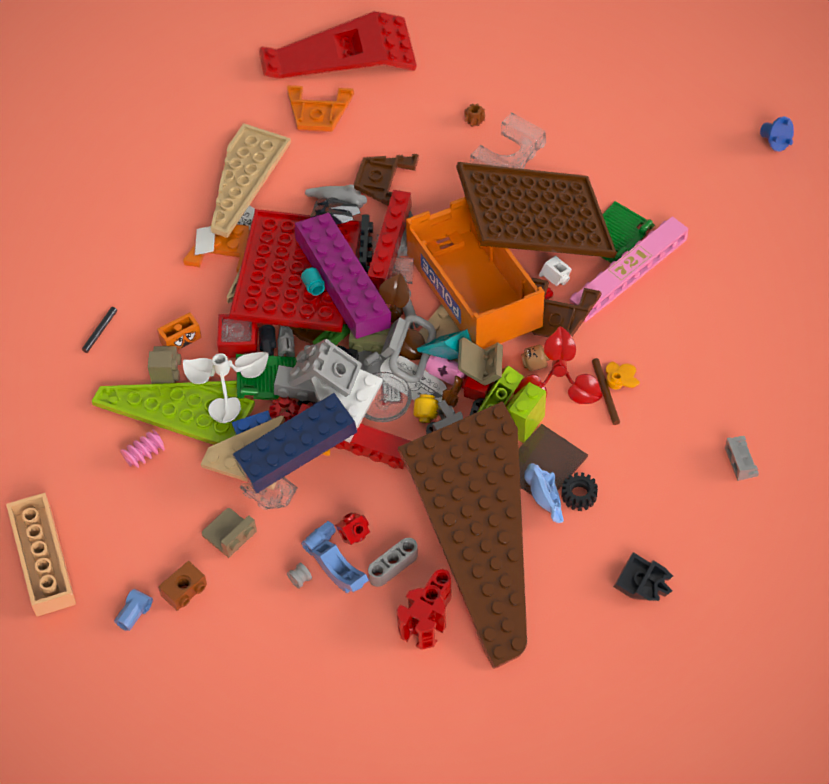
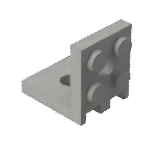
[288,339,362,397]

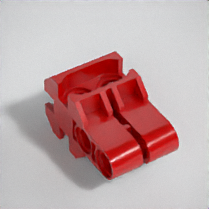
[397,569,452,650]

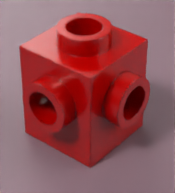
[335,513,370,545]

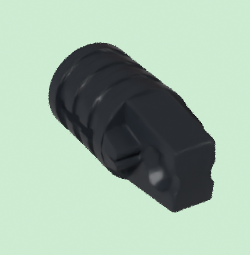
[259,325,276,356]

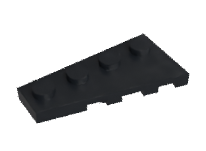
[359,215,373,274]

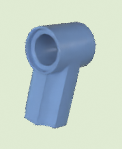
[114,589,153,631]

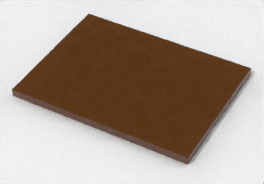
[456,162,617,258]

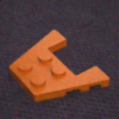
[287,85,354,132]
[183,224,249,273]

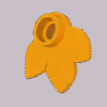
[605,361,640,390]

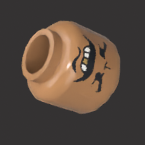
[521,345,550,371]

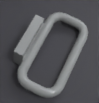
[381,314,436,383]

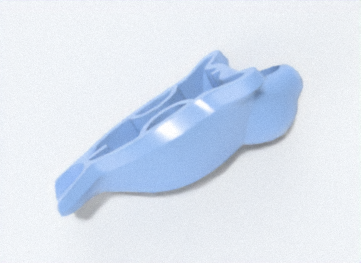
[524,463,564,523]

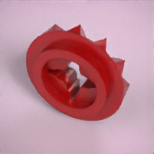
[269,397,300,423]

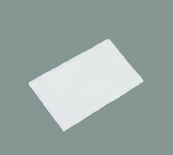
[195,226,215,255]

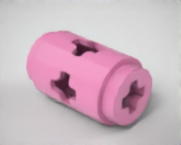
[425,355,467,385]

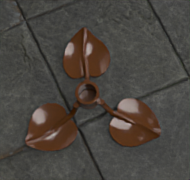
[346,273,425,360]

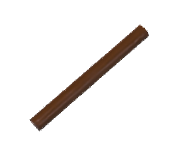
[592,358,620,425]

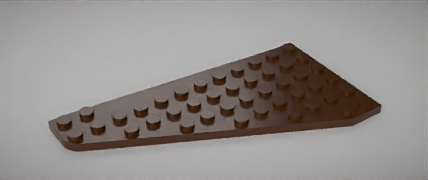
[398,401,527,669]

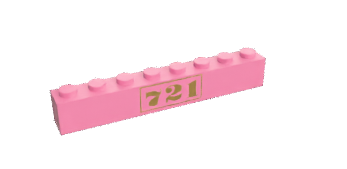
[570,216,689,323]

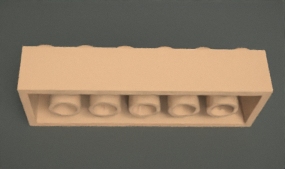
[6,493,76,617]

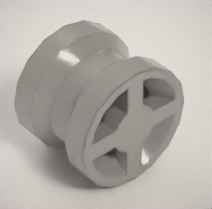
[287,563,312,588]

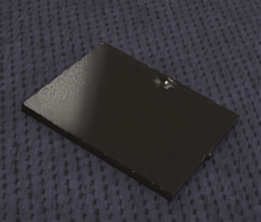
[519,424,588,496]

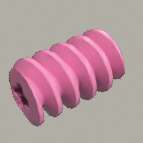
[120,429,165,468]

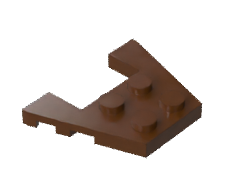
[354,154,419,205]
[532,278,602,338]

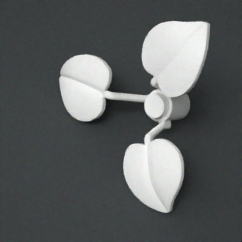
[183,352,269,423]

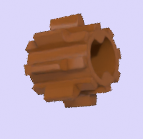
[464,103,485,126]

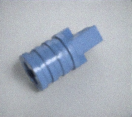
[301,521,336,556]

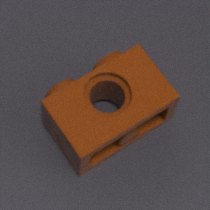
[158,560,207,611]

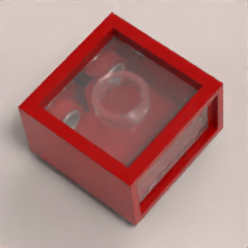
[217,314,258,358]

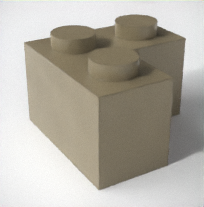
[148,346,181,384]

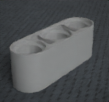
[368,538,418,587]

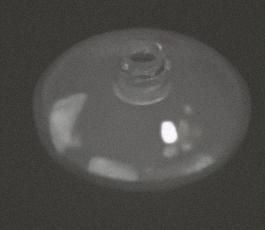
[364,372,412,422]

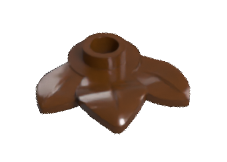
[442,376,463,407]

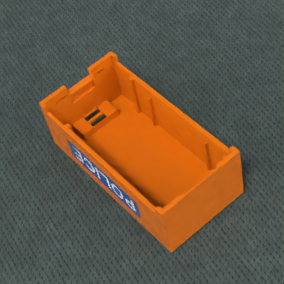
[406,197,545,349]

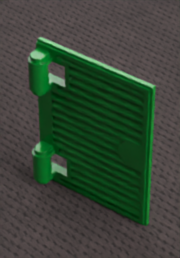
[601,201,655,263]
[236,354,297,400]

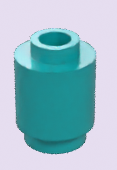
[301,268,325,295]

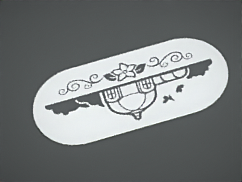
[380,356,447,402]

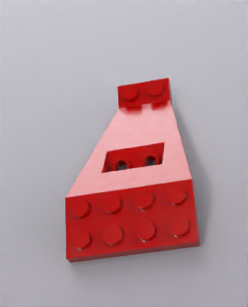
[259,11,417,79]

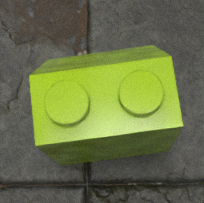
[506,382,546,444]

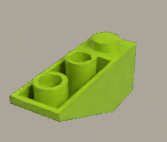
[478,366,524,412]

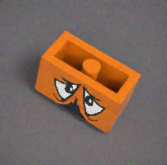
[157,312,202,350]

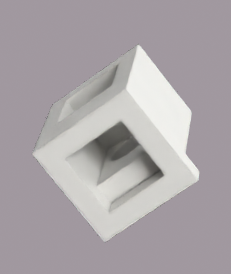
[539,255,572,286]

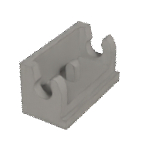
[725,436,759,481]

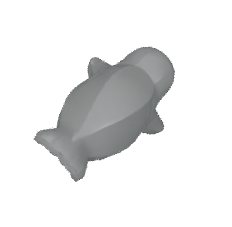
[305,184,367,209]

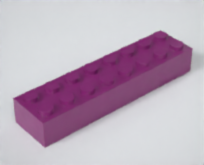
[295,213,391,339]

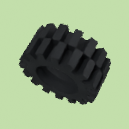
[562,472,598,511]

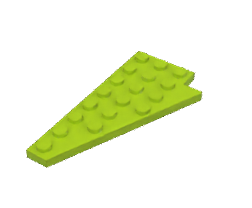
[92,380,255,445]

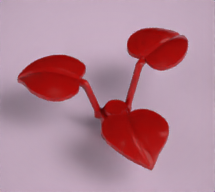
[514,326,602,404]

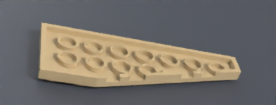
[211,123,291,238]

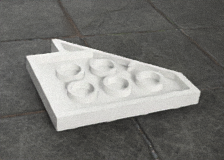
[310,366,383,443]

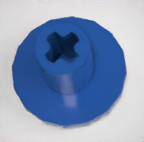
[760,116,794,152]

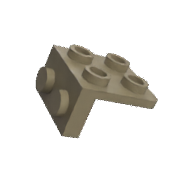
[458,337,503,386]
[202,508,257,558]

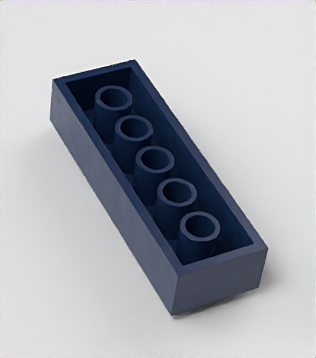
[233,393,358,494]

